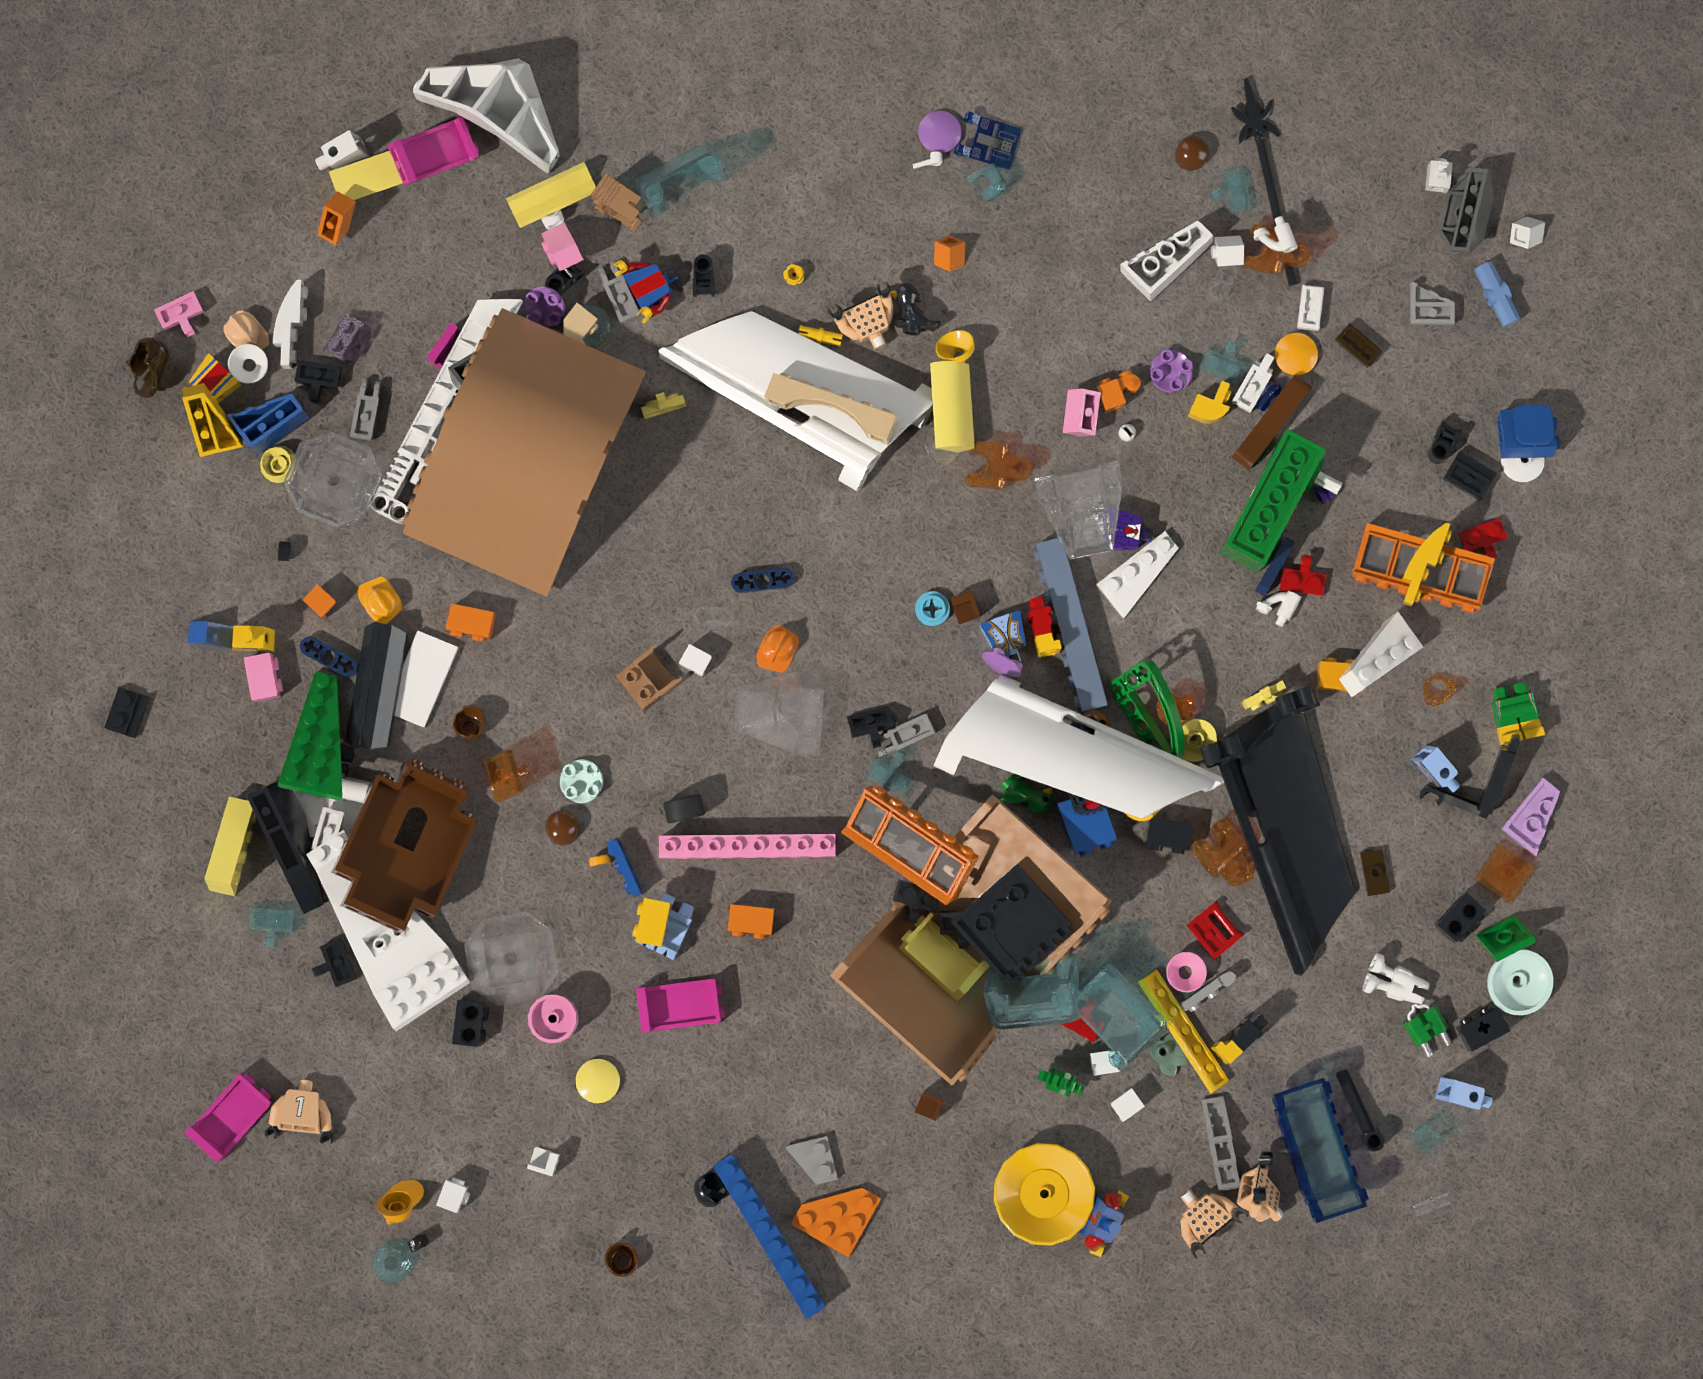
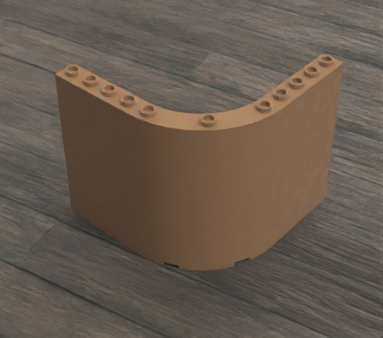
[402,308,646,597]
[830,794,1112,1085]

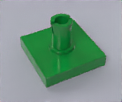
[1476,914,1536,962]

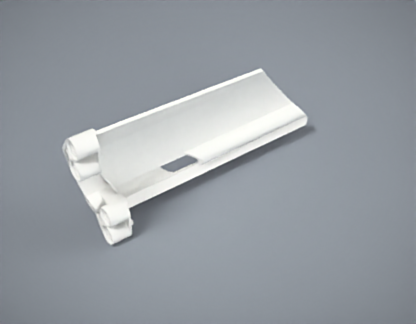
[659,311,933,492]
[934,674,1225,819]

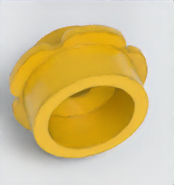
[783,264,804,286]

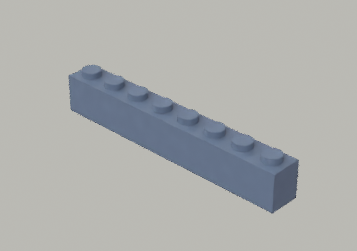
[1033,537,1108,713]

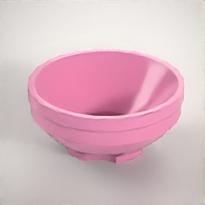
[1166,952,1207,992]

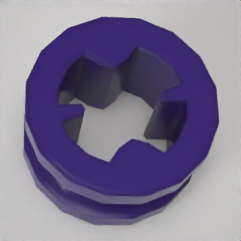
[1313,486,1333,504]

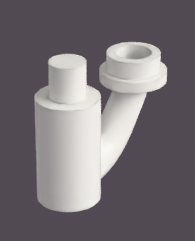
[1254,216,1298,253]
[1256,591,1301,627]

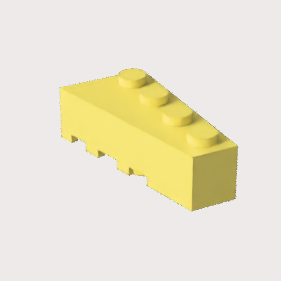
[205,797,257,896]

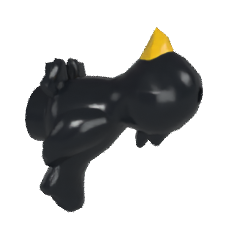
[889,282,942,336]

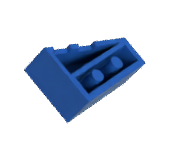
[227,393,310,456]

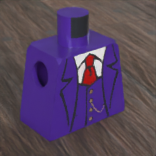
[1101,507,1153,551]

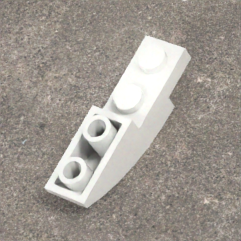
[273,280,308,369]

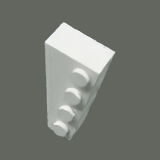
[1120,221,1213,302]
[1339,612,1423,697]

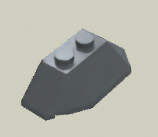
[1438,168,1494,253]

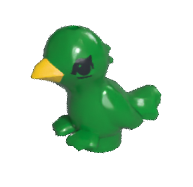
[997,774,1053,813]

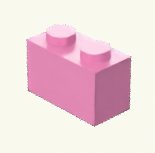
[541,223,583,271]
[1063,389,1101,436]
[244,653,283,702]

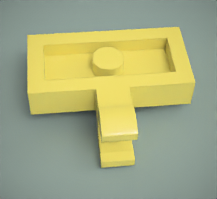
[641,392,686,419]
[1242,680,1286,711]

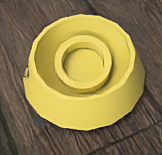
[260,445,297,483]

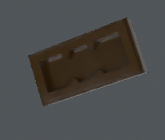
[1335,323,1382,368]
[1359,849,1390,896]

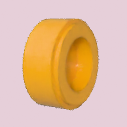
[589,854,612,867]

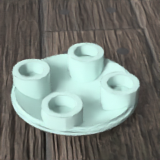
[560,759,603,803]

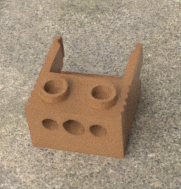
[591,174,644,232]
[616,645,683,712]

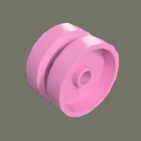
[528,995,579,1043]

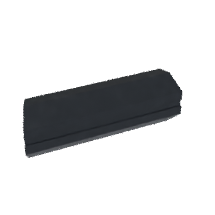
[345,622,408,749]

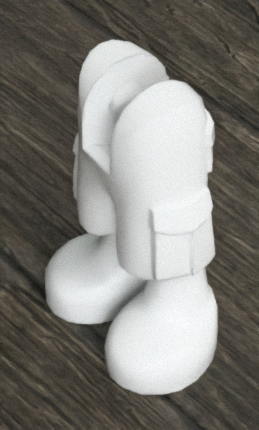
[1362,953,1430,1004]

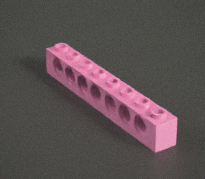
[659,834,836,859]

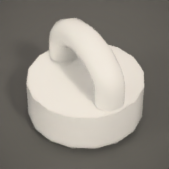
[541,210,564,230]

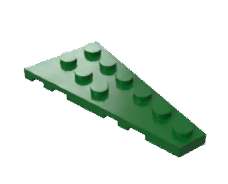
[278,671,343,802]

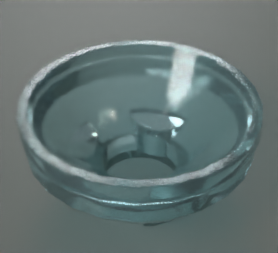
[373,1242,413,1283]

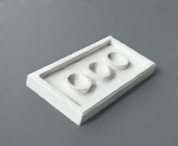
[395,631,459,728]

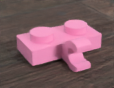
[154,291,204,337]

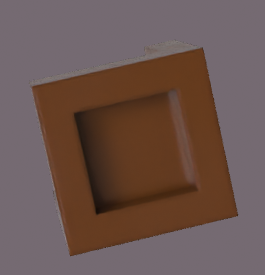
[950,591,980,624]
[915,1092,944,1121]

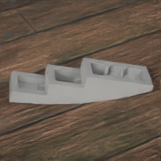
[1201,1096,1240,1192]

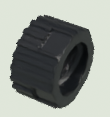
[278,541,291,561]
[407,1234,430,1252]

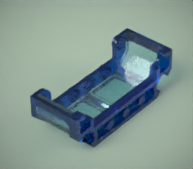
[1271,1078,1369,1223]

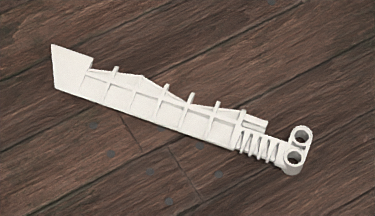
[370,299,523,524]

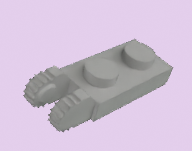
[598,261,640,324]
[350,379,382,441]
[878,713,936,757]
[1180,971,1236,1012]

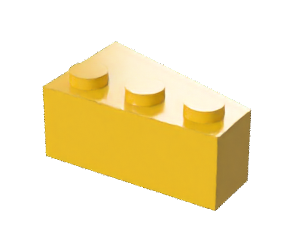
[182,383,243,457]

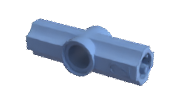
[1474,261,1521,327]

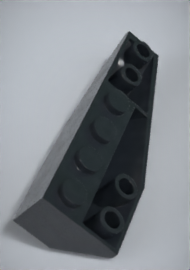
[246,780,324,914]

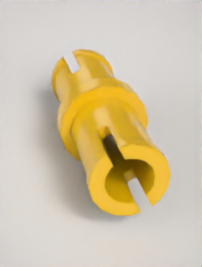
[798,325,843,348]

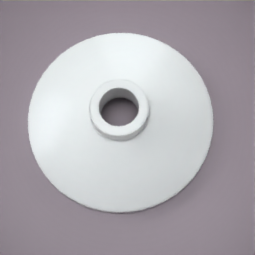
[1501,458,1545,482]

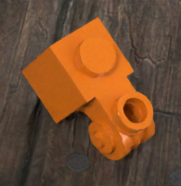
[1095,370,1141,414]

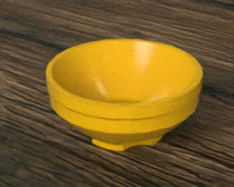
[936,330,975,363]

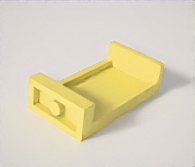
[899,913,990,1002]

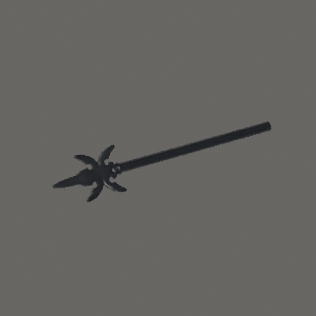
[1231,78,1297,287]

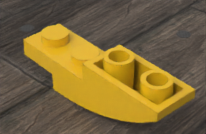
[1402,523,1452,606]

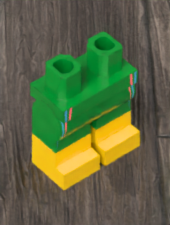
[1491,682,1545,745]

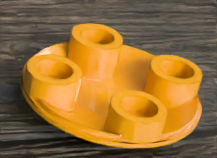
[1275,333,1318,376]

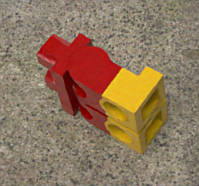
[1027,596,1061,658]

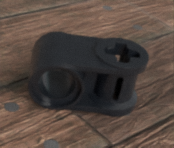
[693,254,715,297]
[545,264,585,296]
[1428,420,1462,464]

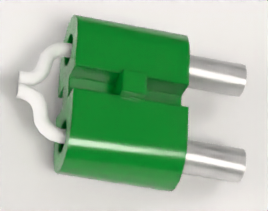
[1403,1003,1453,1057]

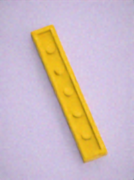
[1138,970,1229,1094]

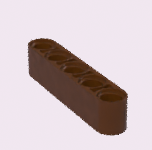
[1231,374,1312,470]

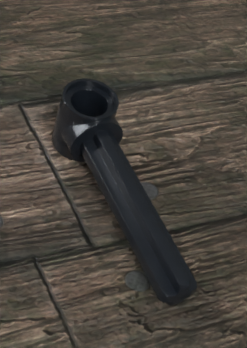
[1336,1069,1385,1152]

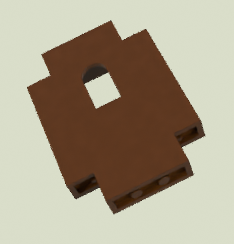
[331,759,478,933]

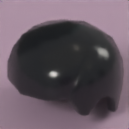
[694,1171,726,1207]

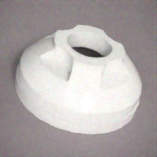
[228,344,268,384]

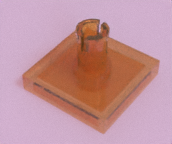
[484,750,530,803]
[1474,843,1535,904]

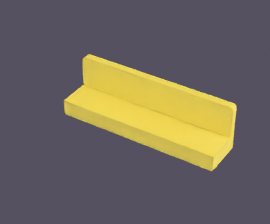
[506,162,596,228]

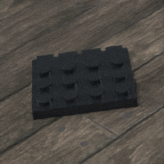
[951,863,1073,985]

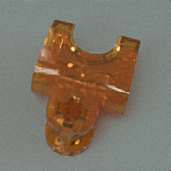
[1243,224,1311,275]
[965,441,1031,490]
[1191,819,1254,887]

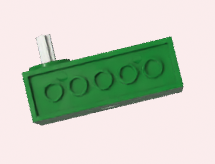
[1219,429,1343,573]

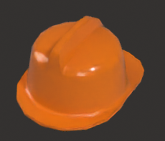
[756,625,799,673]

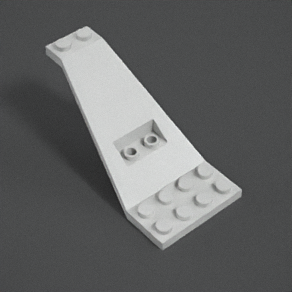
[306,830,470,1031]

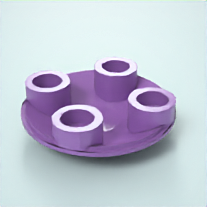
[918,111,961,153]
[525,286,566,327]
[1150,350,1193,393]
[982,647,1023,678]

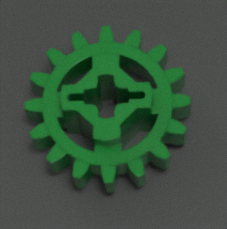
[1037,1068,1085,1097]

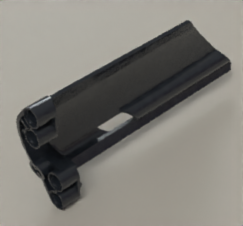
[1200,685,1355,976]

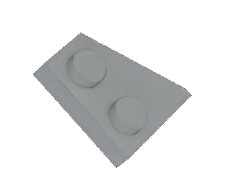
[1410,282,1455,325]
[786,1136,838,1185]

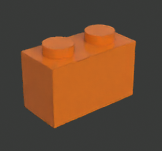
[317,191,356,246]
[445,603,496,643]
[727,904,775,939]

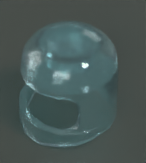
[966,163,1007,202]

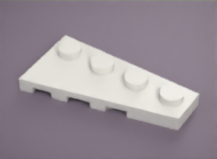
[1097,531,1178,619]

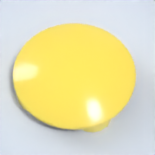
[576,1059,620,1103]

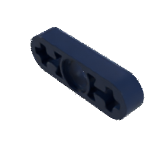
[1255,536,1295,596]
[731,568,794,593]
[300,637,358,678]

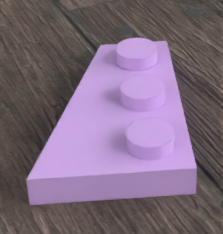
[1501,778,1560,856]

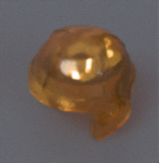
[1156,694,1194,726]

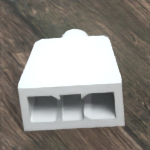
[315,130,370,171]

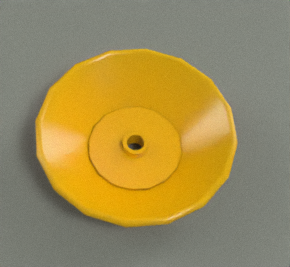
[994,1143,1095,1246]

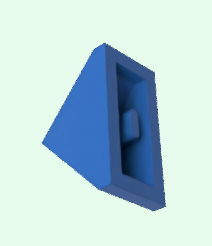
[187,621,233,648]

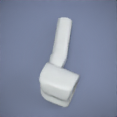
[913,152,942,169]

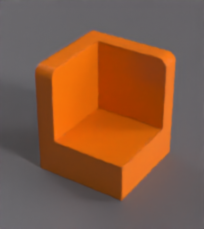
[934,235,965,272]
[303,584,336,620]

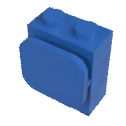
[1497,405,1560,459]
[1057,799,1117,857]

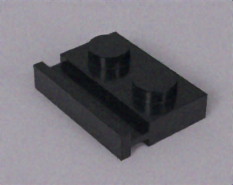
[1443,451,1497,501]
[104,687,150,738]

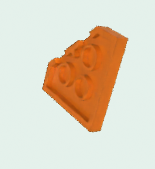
[791,1188,881,1257]

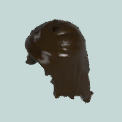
[126,337,169,398]

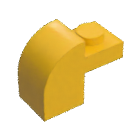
[1188,381,1231,424]

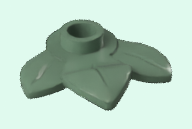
[1150,1033,1190,1076]

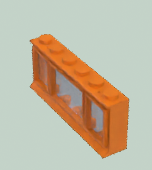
[1352,523,1495,614]
[841,785,979,905]

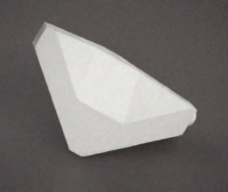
[413,58,560,174]

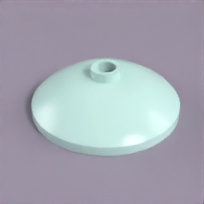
[1487,949,1553,1015]

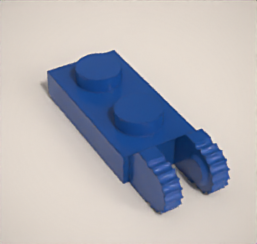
[606,839,644,897]

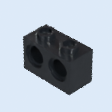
[1434,892,1486,943]
[452,1000,489,1047]

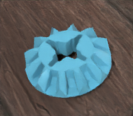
[915,591,950,626]

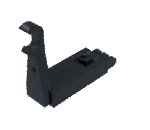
[1420,733,1520,819]

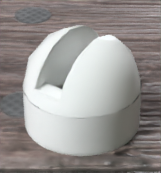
[1118,424,1136,442]

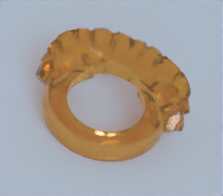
[1423,675,1458,706]

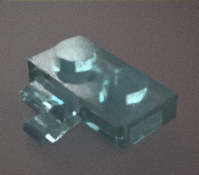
[1209,168,1252,215]
[1198,341,1247,386]
[865,751,914,795]
[248,907,296,948]

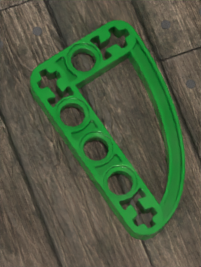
[1110,659,1185,759]

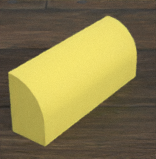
[329,151,402,200]
[930,361,975,453]

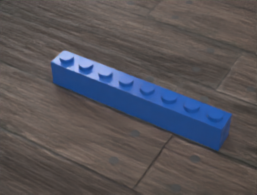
[713,1153,826,1319]

